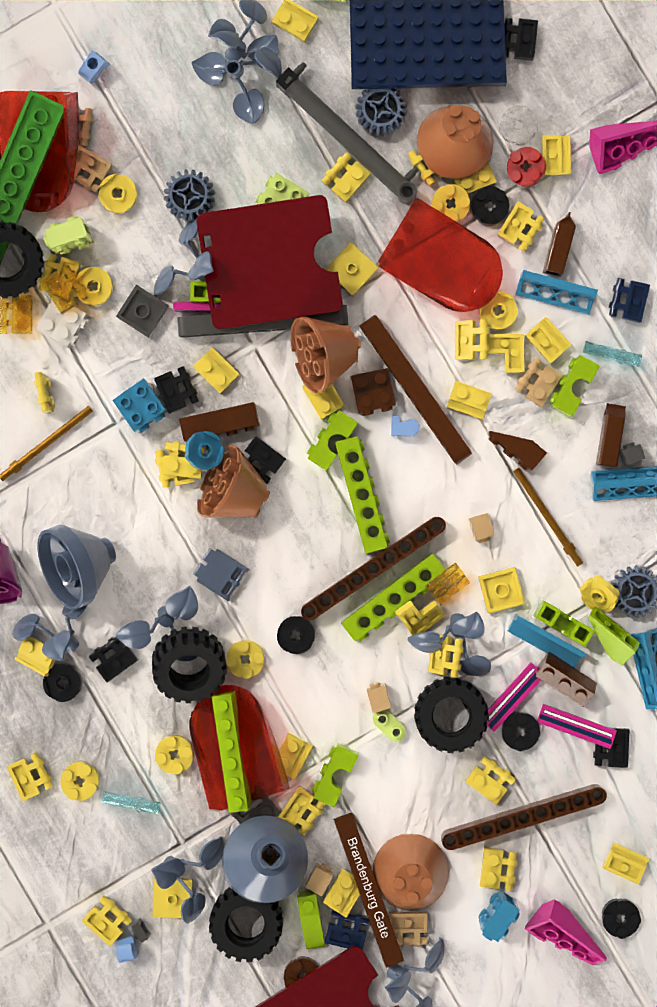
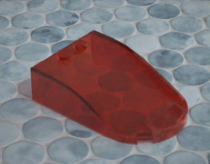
[0,90,79,212]
[376,198,503,312]
[189,685,290,812]

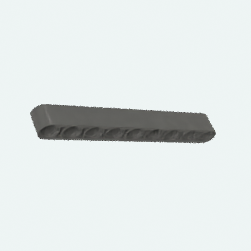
[177,305,348,337]

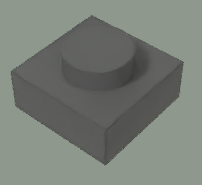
[131,917,150,943]

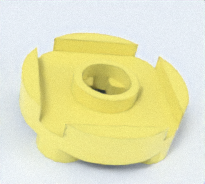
[99,174,138,214]
[432,184,470,223]
[75,267,114,307]
[479,291,518,330]
[580,575,620,613]
[226,640,264,679]
[155,735,194,774]
[60,761,100,801]

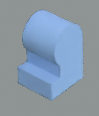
[78,51,110,84]
[391,416,420,437]
[116,935,138,963]

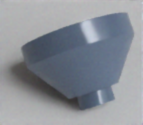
[37,524,116,610]
[222,815,308,904]

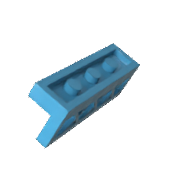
[515,270,598,315]
[591,466,657,501]
[507,614,586,668]
[630,628,657,709]

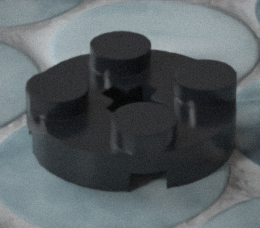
[470,186,509,226]
[277,616,315,654]
[43,663,82,702]
[501,712,541,751]
[602,898,641,939]

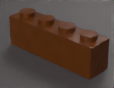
[179,402,260,442]

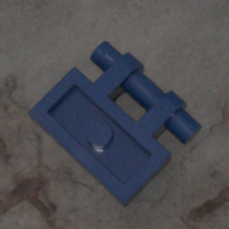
[608,278,650,323]
[325,910,369,950]

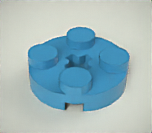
[185,431,224,470]

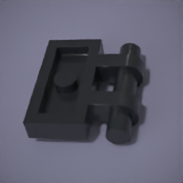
[504,18,538,61]
[154,366,199,414]
[244,436,286,484]
[89,637,139,683]
[593,727,630,768]

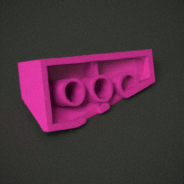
[589,121,657,174]
[524,899,607,965]

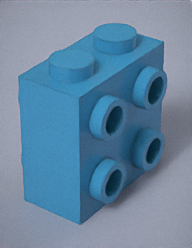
[112,378,168,433]
[478,890,520,942]

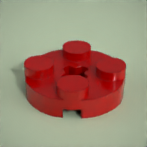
[507,147,546,187]

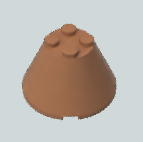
[417,105,493,179]
[290,317,361,393]
[197,445,270,518]
[373,834,449,911]

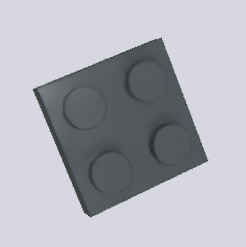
[116,284,169,338]

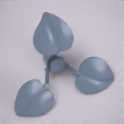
[208,0,282,78]
[192,35,279,124]
[154,218,214,297]
[116,586,198,661]
[12,605,88,661]
[407,611,491,676]
[151,836,224,924]
[385,937,444,1007]

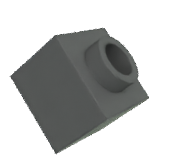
[620,442,646,465]

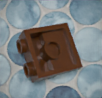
[350,368,396,416]

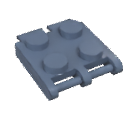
[193,548,249,601]

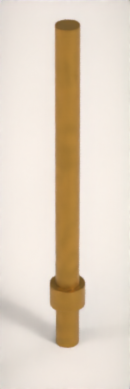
[0,405,93,481]
[513,467,584,567]

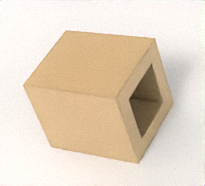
[468,513,495,543]
[366,682,391,713]
[305,863,333,897]

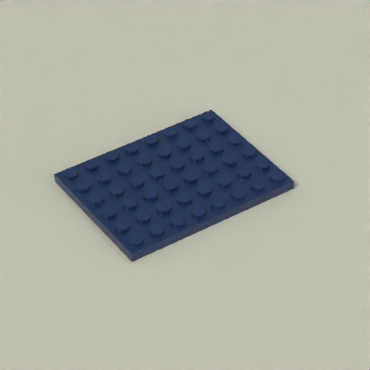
[350,0,507,89]

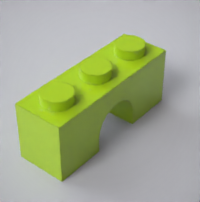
[550,355,600,418]
[306,410,358,471]
[532,600,595,647]
[311,743,359,807]

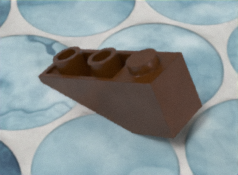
[487,431,547,471]

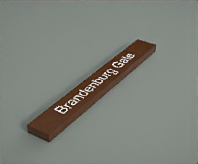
[333,812,404,968]

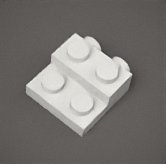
[36,296,89,348]

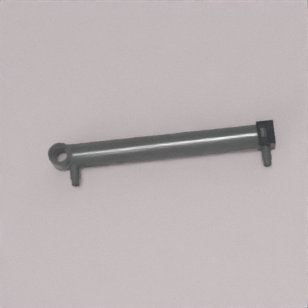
[276,62,419,204]

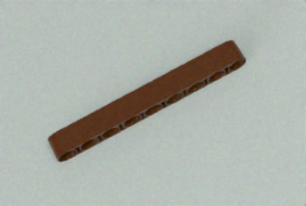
[359,315,472,465]
[301,517,446,620]
[441,784,607,850]

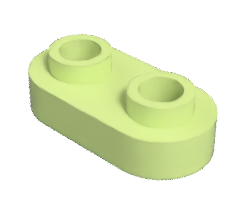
[372,710,406,742]

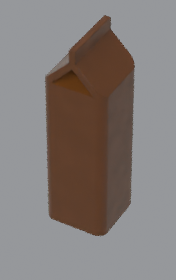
[543,212,576,277]
[596,403,626,467]

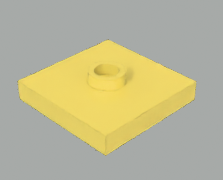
[325,242,379,297]
[478,567,525,614]
[152,878,193,918]

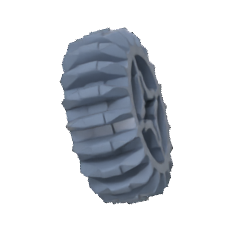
[355,89,407,136]
[164,169,215,222]
[611,565,657,618]

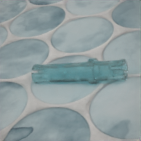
[583,341,642,367]
[102,791,161,814]

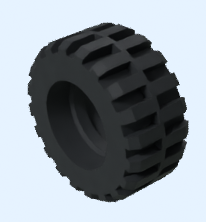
[0,221,44,299]
[152,627,227,703]
[414,677,489,753]
[209,887,283,963]

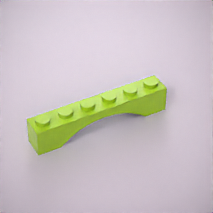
[212,691,252,813]

